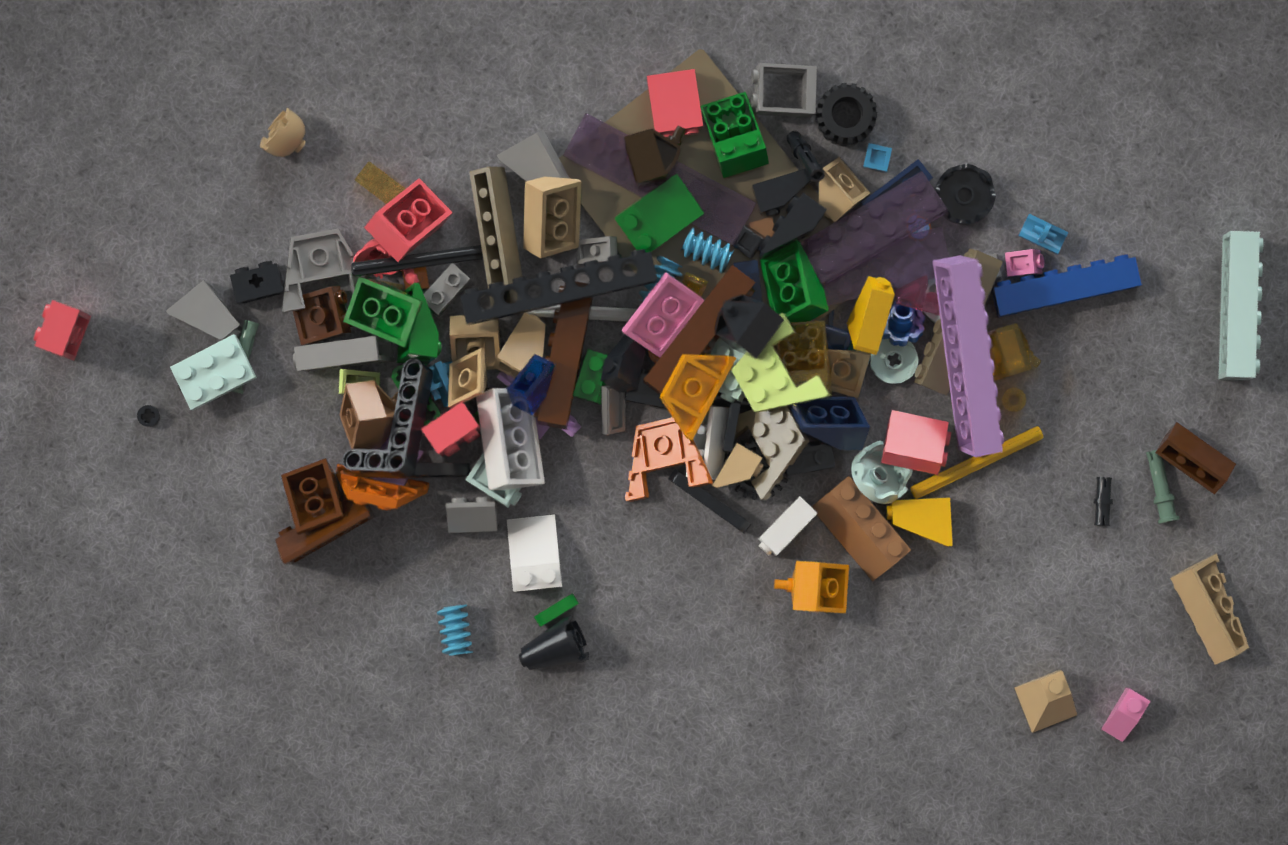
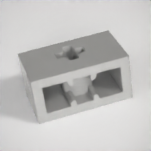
[424,263,471,317]

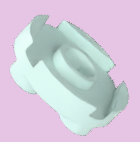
[870,339,918,384]

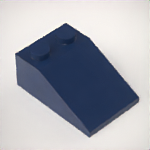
[789,397,870,451]

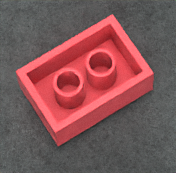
[364,178,453,262]
[34,300,91,361]
[421,402,481,457]

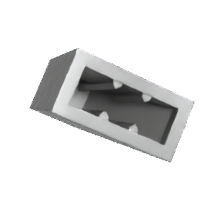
[497,130,570,181]
[166,280,243,340]

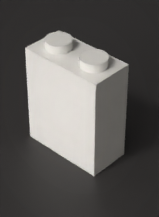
[758,497,817,556]

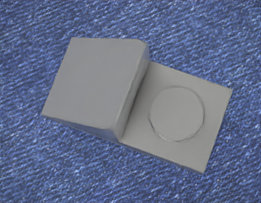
[577,236,617,264]

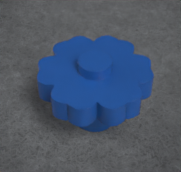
[882,300,925,347]

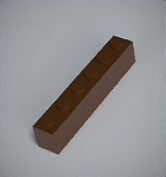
[643,265,755,395]
[534,281,593,430]

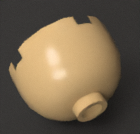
[260,108,306,157]

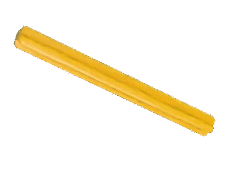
[910,426,1044,499]

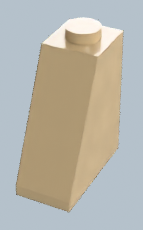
[493,313,546,390]

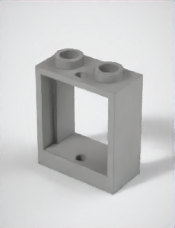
[751,63,817,118]

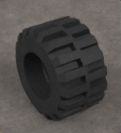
[816,83,877,146]

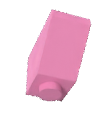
[1101,688,1151,742]

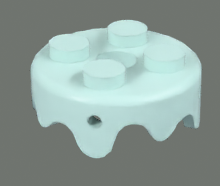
[851,441,913,504]

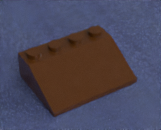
[275,494,375,565]

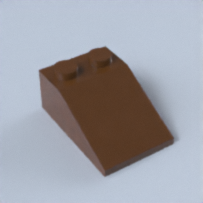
[281,458,344,535]

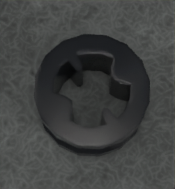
[137,405,160,427]

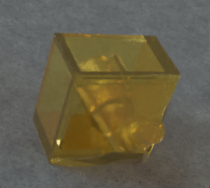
[987,323,1041,382]

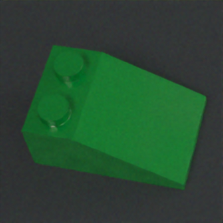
[614,173,705,253]
[760,240,829,330]
[343,276,422,347]
[396,283,442,365]

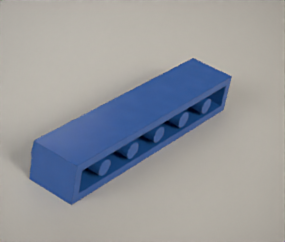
[991,254,1142,317]

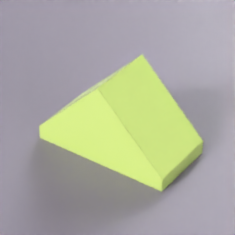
[339,369,380,395]

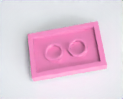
[622,272,704,358]

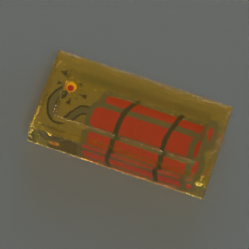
[354,161,405,204]

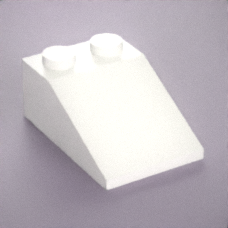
[507,515,562,592]

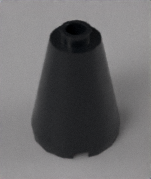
[519,615,589,670]

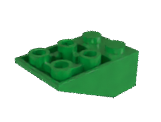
[700,92,769,178]

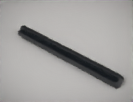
[351,245,483,277]

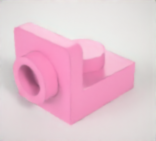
[1005,249,1044,277]

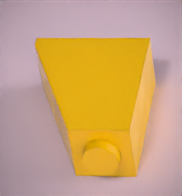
[846,276,895,355]
[886,498,953,547]

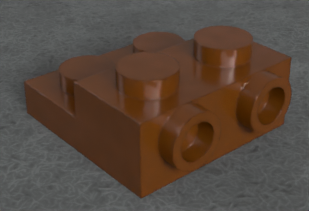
[293,286,352,345]

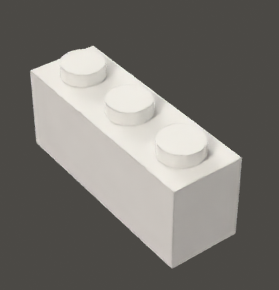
[686,405,730,480]

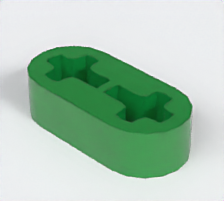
[534,593,579,627]

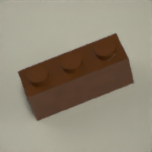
[1155,422,1236,495]

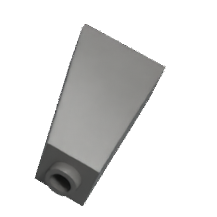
[293,336,395,372]

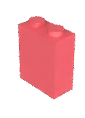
[647,69,703,138]
[881,410,951,475]

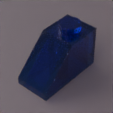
[506,354,555,415]

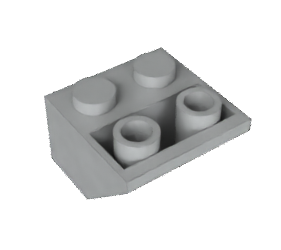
[446,497,498,533]

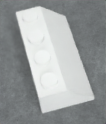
[476,388,545,490]

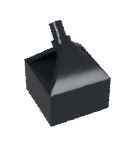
[714,294,785,359]

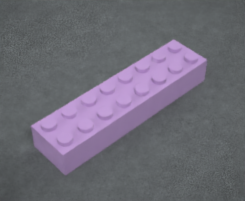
[933,255,1004,457]

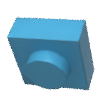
[863,143,892,173]

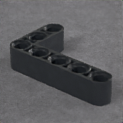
[343,358,433,479]

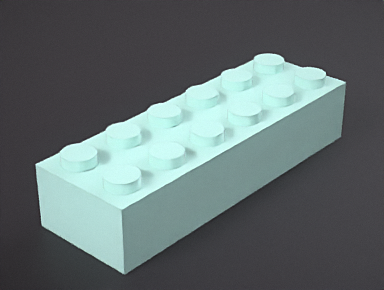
[1219,231,1263,380]

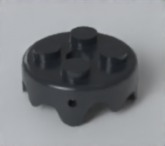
[934,164,996,225]

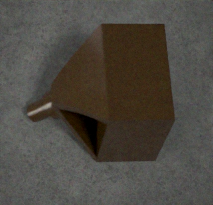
[624,125,686,189]

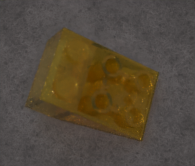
[777,320,832,397]

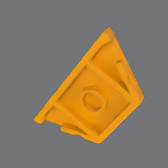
[660,354,736,441]

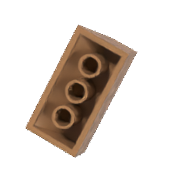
[812,476,911,582]

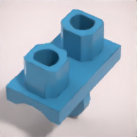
[1018,214,1068,255]
[429,361,452,408]

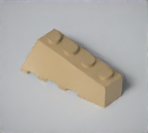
[1171,553,1249,664]

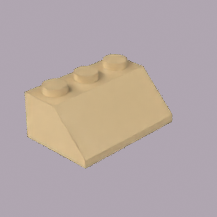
[523,177,581,258]

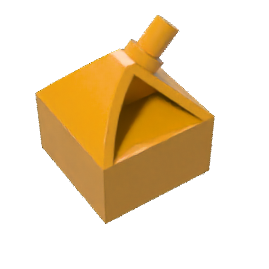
[774,561,849,613]

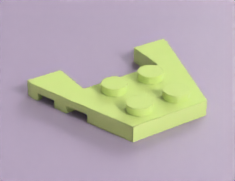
[731,313,830,413]

